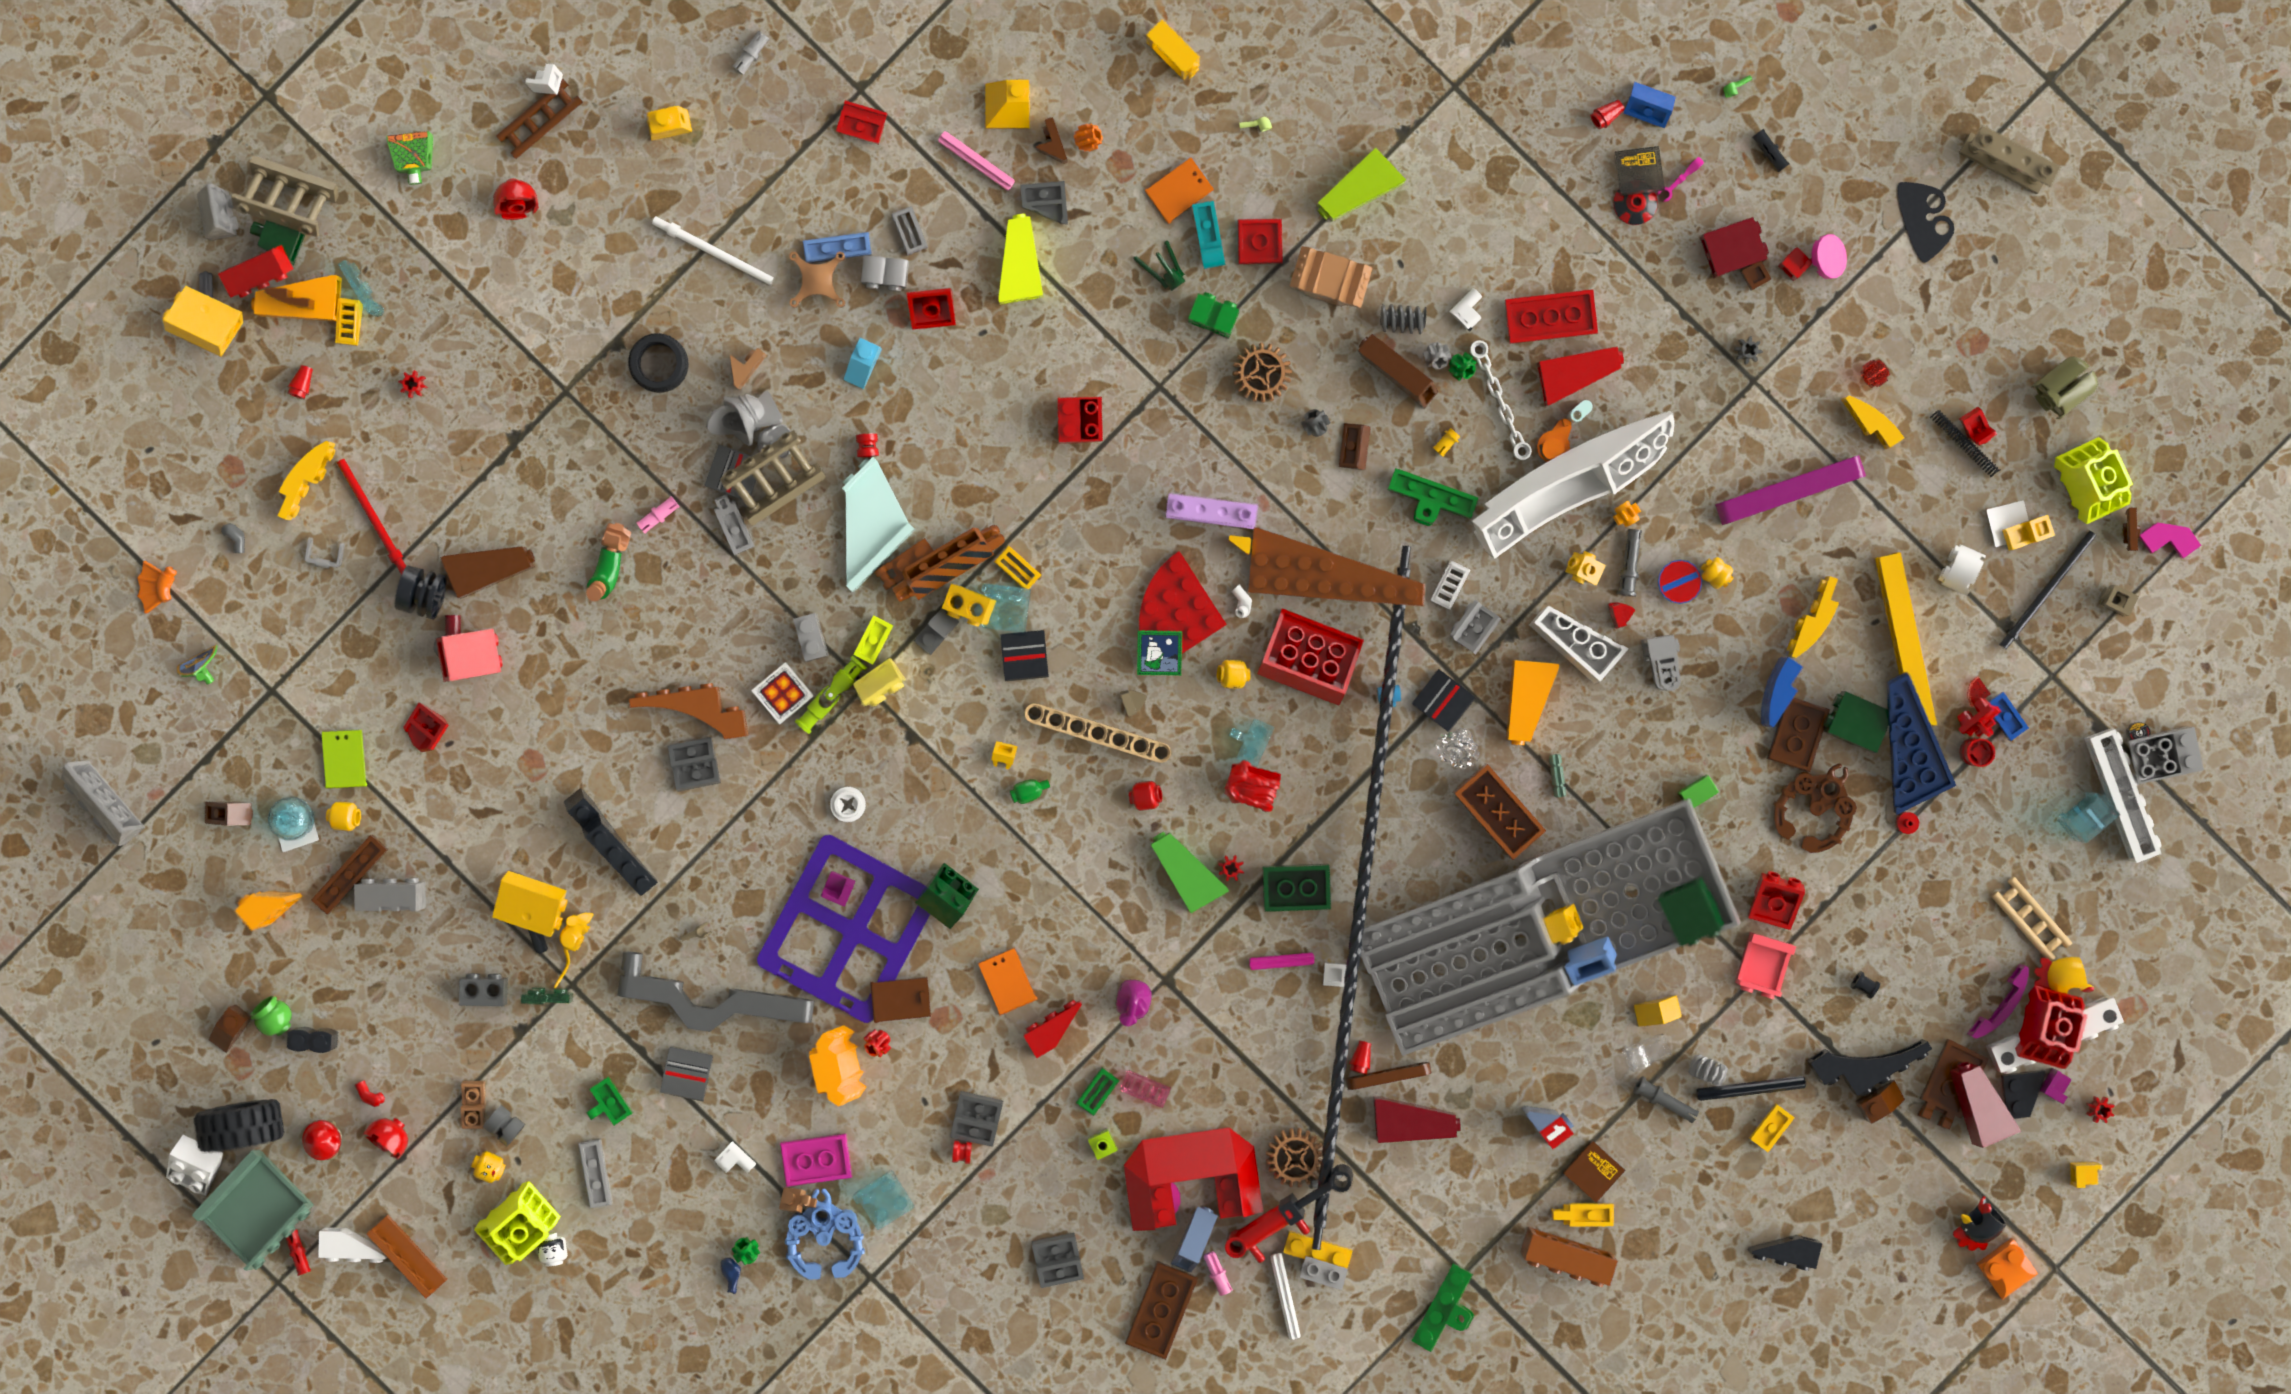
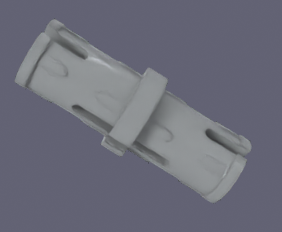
[732,31,769,75]

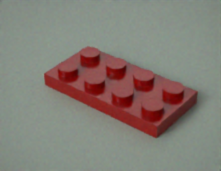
[1504,289,1598,344]

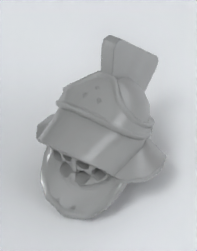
[706,391,783,446]

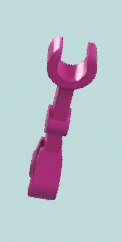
[1657,157,1704,202]

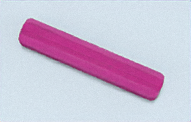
[1249,953,1315,970]

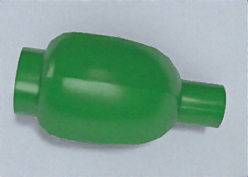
[1009,779,1050,804]

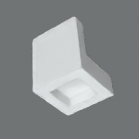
[525,64,563,95]

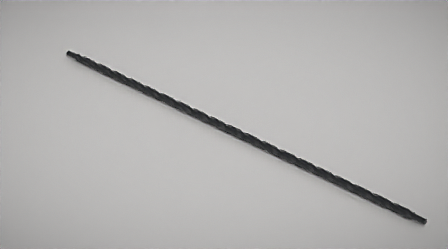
[1312,546,1411,1250]

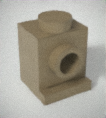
[2100,585,2139,616]

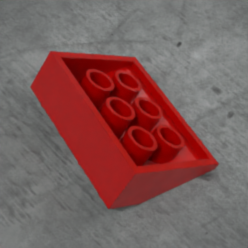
[1257,608,1364,706]

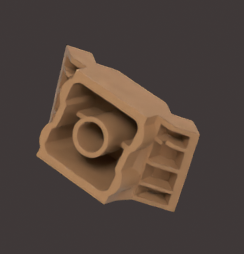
[1290,246,1373,308]

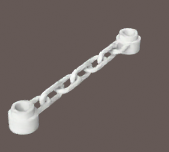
[1470,340,1532,460]

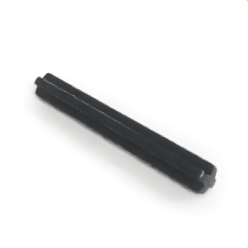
[1696,1076,1806,1101]

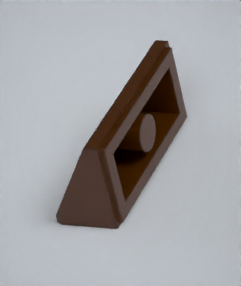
[1339,423,1371,470]

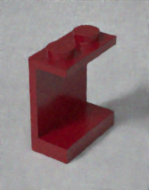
[1700,217,1769,278]

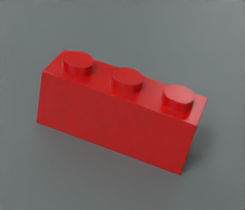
[218,245,294,298]

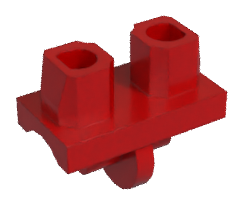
[1957,698,2001,737]

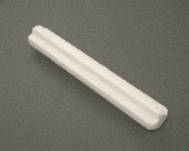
[1270,1253,1300,1340]

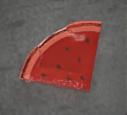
[1967,676,1991,707]

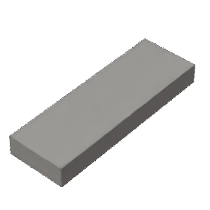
[578,1139,613,1208]

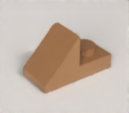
[730,348,767,390]

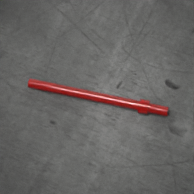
[337,459,407,575]

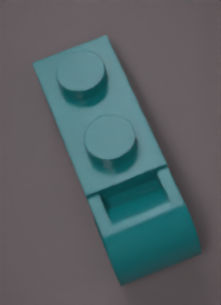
[1192,201,1226,269]

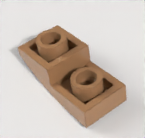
[461,1081,485,1129]

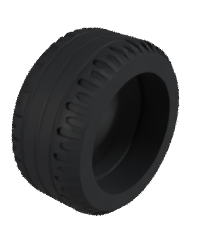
[628,333,689,393]

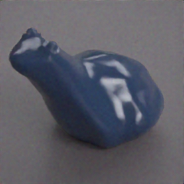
[720,1258,741,1294]

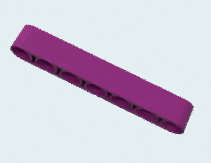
[1715,455,1866,525]

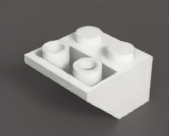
[166,1135,223,1196]

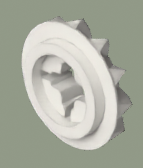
[830,787,866,822]

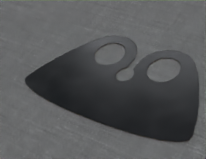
[1897,182,1955,263]

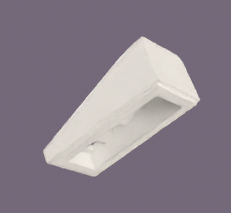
[1430,560,1470,610]

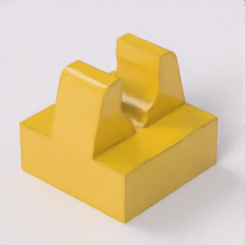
[991,741,1018,770]

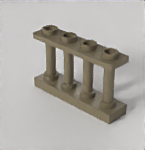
[720,430,826,526]

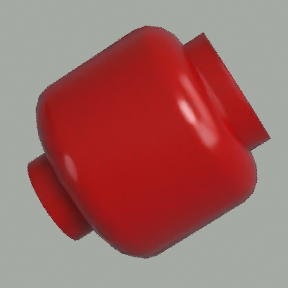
[1129,781,1163,811]

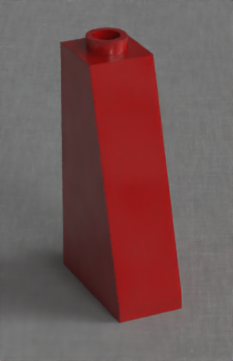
[1537,346,1624,407]

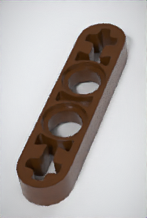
[1346,1062,1432,1090]

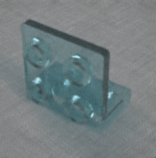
[981,583,1031,633]
[853,1170,915,1230]

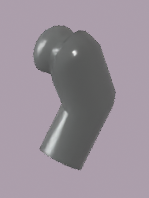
[221,523,245,553]

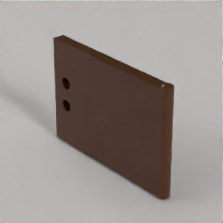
[870,977,931,1023]

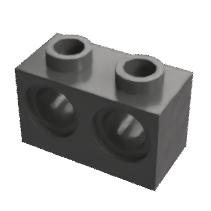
[459,973,508,1006]

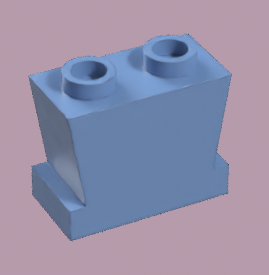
[1565,936,1617,986]

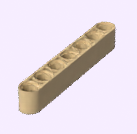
[1024,703,1171,763]

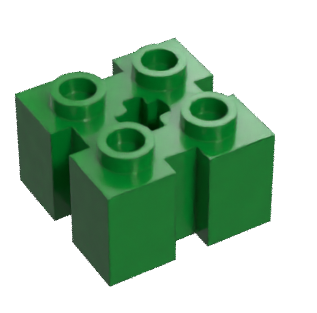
[1188,292,1240,339]

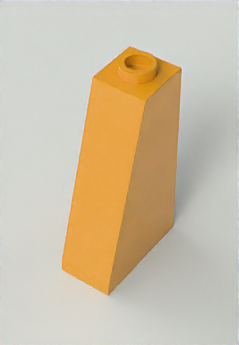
[251,275,342,322]
[1506,660,1559,745]

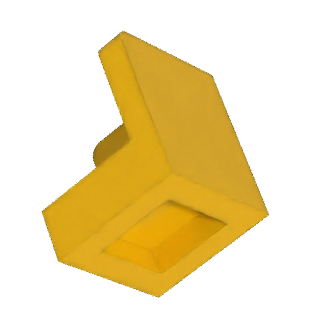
[2070,1162,2102,1188]

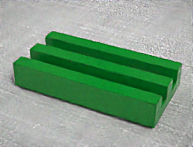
[1076,1067,1120,1116]

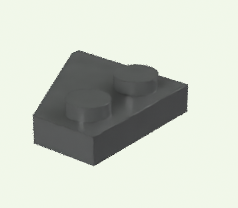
[1020,181,1068,225]

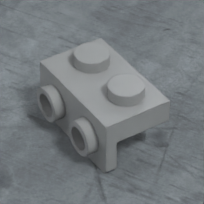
[1450,600,1501,655]

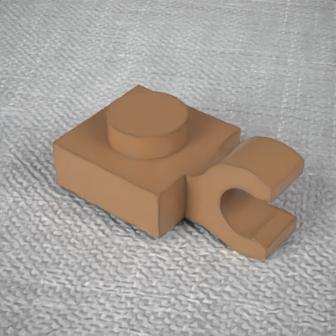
[779,1187,818,1213]

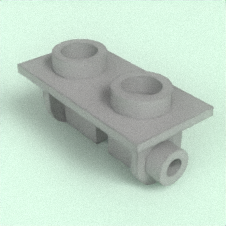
[1300,1256,1348,1290]

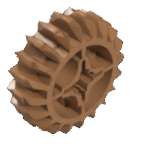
[1232,343,1292,403]
[1266,1128,1323,1187]

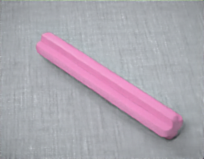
[938,131,1015,191]

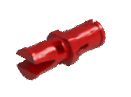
[286,1229,311,1276]

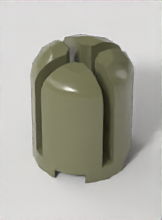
[2031,357,2098,419]

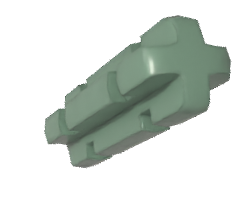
[1549,754,1566,798]

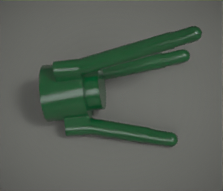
[1134,240,1185,291]

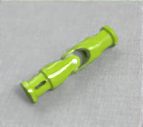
[795,655,867,734]

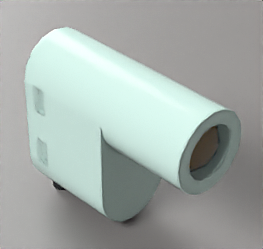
[1566,400,1593,424]

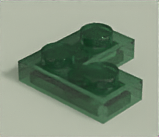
[521,987,573,1005]

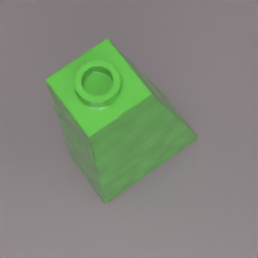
[1151,831,1229,913]

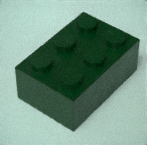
[1262,864,1331,912]

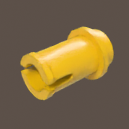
[1433,428,1460,457]

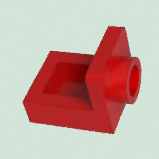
[1959,407,1997,446]

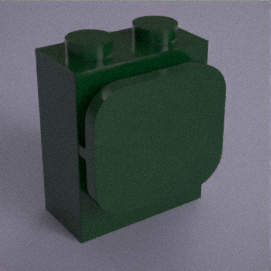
[1823,691,1889,753]
[1657,877,1724,947]

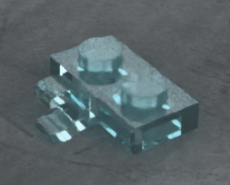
[1229,718,1275,767]

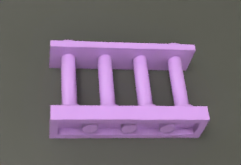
[1166,494,1258,529]

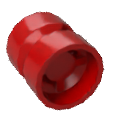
[1959,738,1996,767]

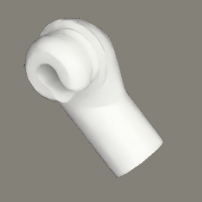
[1231,585,1252,618]

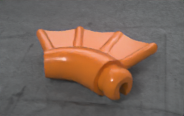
[137,561,177,614]

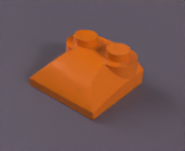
[1976,1238,2038,1300]

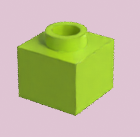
[1088,1129,1118,1160]

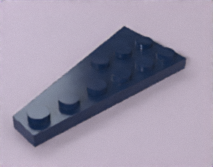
[1886,672,1957,815]

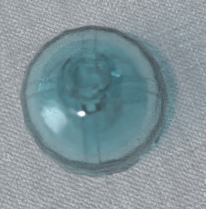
[268,797,314,841]

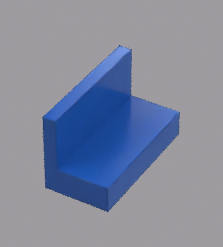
[1623,82,1676,128]

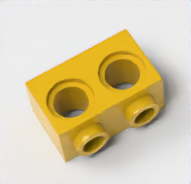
[942,584,996,627]
[1543,903,1584,945]

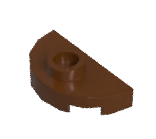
[2122,507,2141,551]

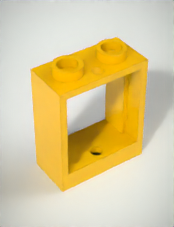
[1146,19,1200,80]

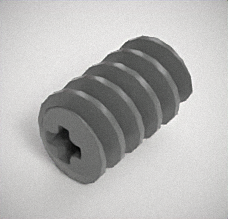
[1380,304,1427,335]

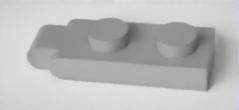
[714,494,755,555]

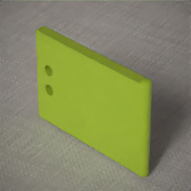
[321,729,367,789]

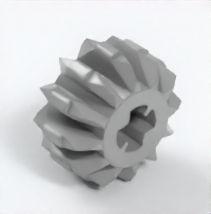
[1688,1055,1728,1086]

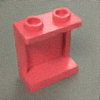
[1735,932,1796,999]

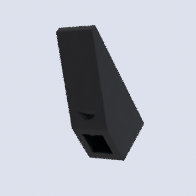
[1748,1235,1822,1271]

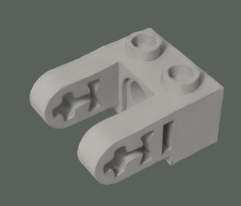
[1641,635,1681,691]

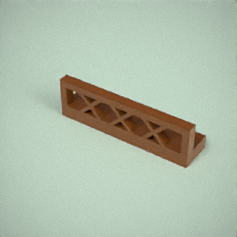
[366,1215,448,1299]

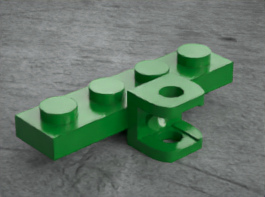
[1387,468,1478,527]
[1412,1263,1474,1352]

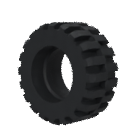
[193,1099,284,1153]

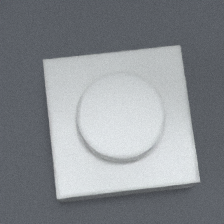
[1323,963,1346,987]

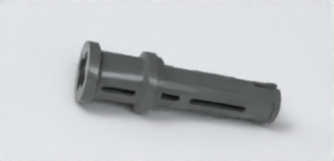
[1616,529,1642,597]
[1633,1076,1699,1123]

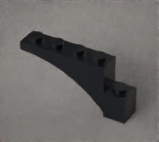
[564,788,658,896]
[1806,1039,1932,1096]

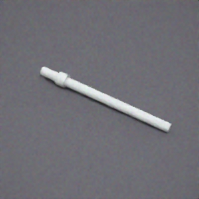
[652,216,774,285]

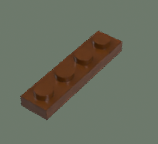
[311,835,389,915]

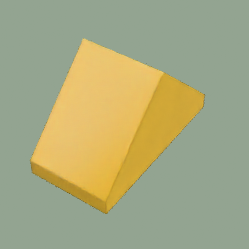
[1633,995,1682,1027]

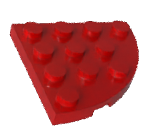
[1139,551,1227,654]

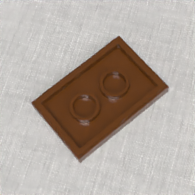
[1767,697,1830,772]

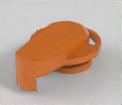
[1537,419,1572,462]

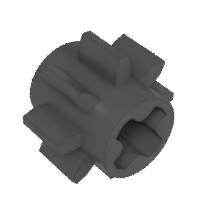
[1734,336,1763,365]
[1301,409,1331,437]

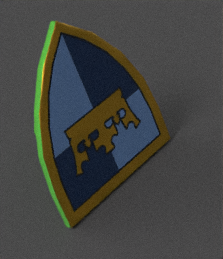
[177,645,218,685]

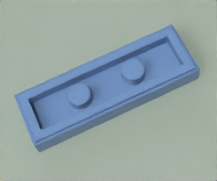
[803,232,872,263]

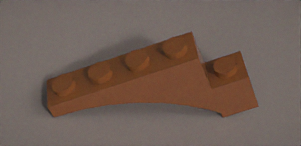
[629,683,748,739]

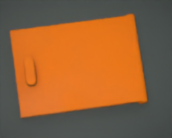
[1145,157,1214,224]
[978,948,1037,1015]

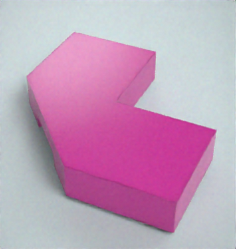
[2139,522,2202,559]

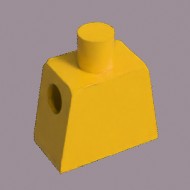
[646,106,692,141]

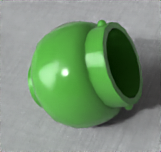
[251,996,292,1036]

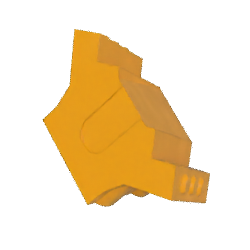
[809,1025,867,1107]

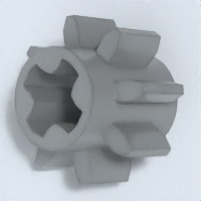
[1423,342,1452,370]

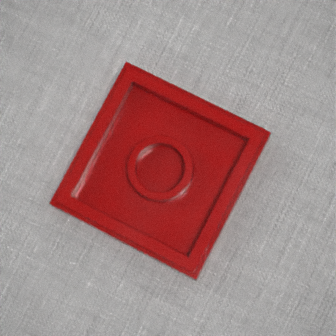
[1238,219,1283,265]

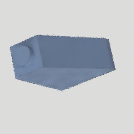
[1171,1207,1218,1273]

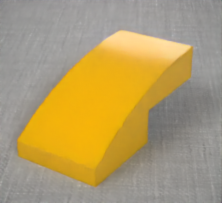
[2002,515,2055,551]

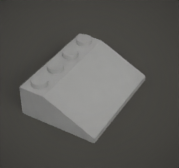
[61,761,145,846]

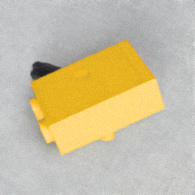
[162,271,243,357]
[492,871,568,954]

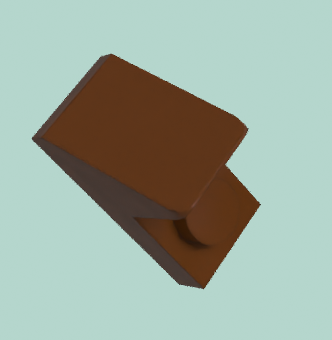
[1035,117,1068,164]

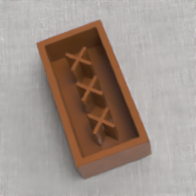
[1452,763,1546,860]
[1520,1227,1618,1287]

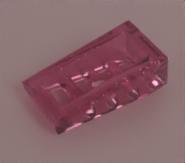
[1120,1070,1171,1108]

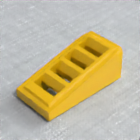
[335,298,363,346]

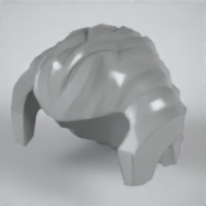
[757,423,791,458]

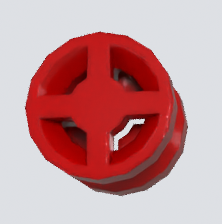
[952,1140,972,1164]

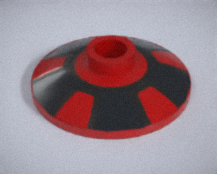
[1613,181,1658,225]

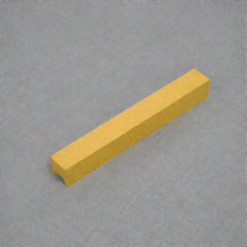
[1874,552,1937,726]

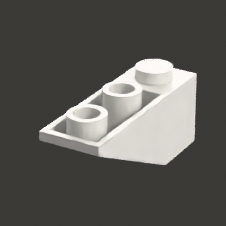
[318,1227,387,1263]

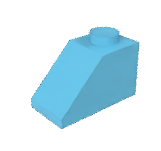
[844,338,882,389]

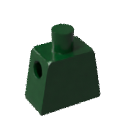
[250,220,305,266]

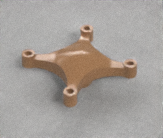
[789,251,846,308]

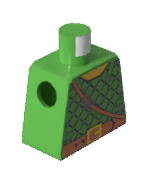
[386,131,433,185]

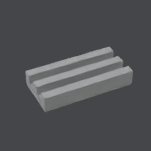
[891,206,928,256]

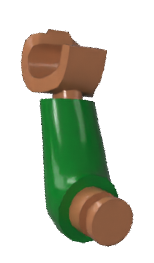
[586,523,631,601]

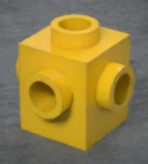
[1565,551,1606,586]

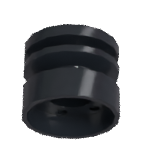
[395,565,447,619]

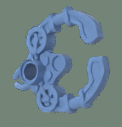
[785,1189,865,1280]

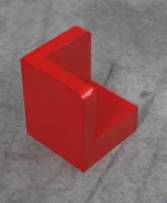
[1778,247,1812,281]

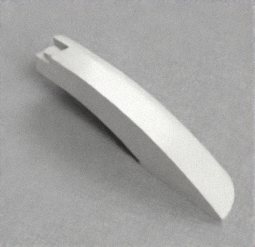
[1472,411,1674,559]

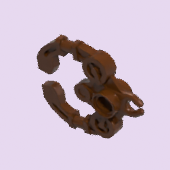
[1773,763,1857,853]

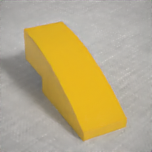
[1841,396,1905,449]

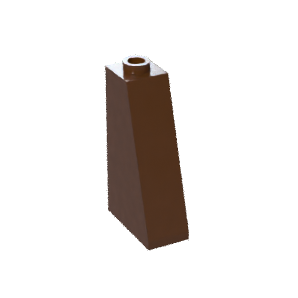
[1358,334,1438,409]
[440,546,536,599]

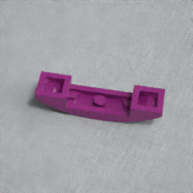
[1967,964,2029,1039]

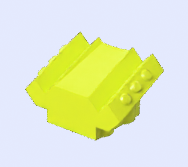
[2054,437,2133,524]
[474,1181,561,1265]

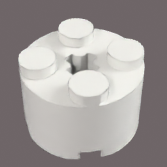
[1938,544,1986,596]

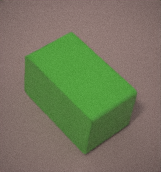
[1677,775,1719,808]

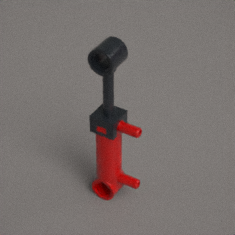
[1225,1164,1353,1263]

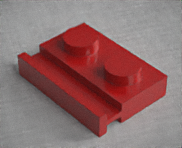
[836,100,888,145]

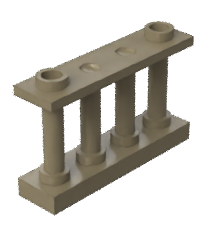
[1959,125,2061,194]
[231,155,339,237]

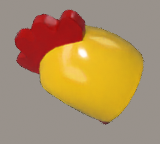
[2034,957,2094,994]

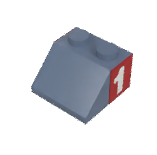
[1522,1106,1574,1150]

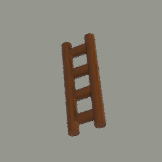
[496,79,583,159]

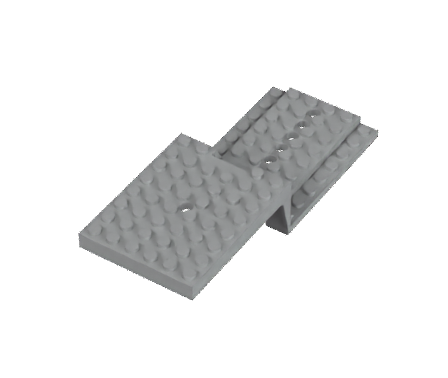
[1361,798,1740,1056]

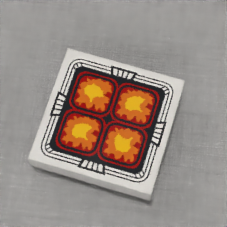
[751,662,814,724]

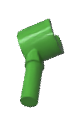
[1723,75,1752,98]

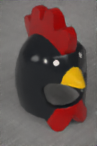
[1953,1196,2006,1251]

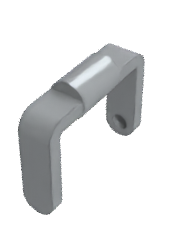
[305,537,345,569]

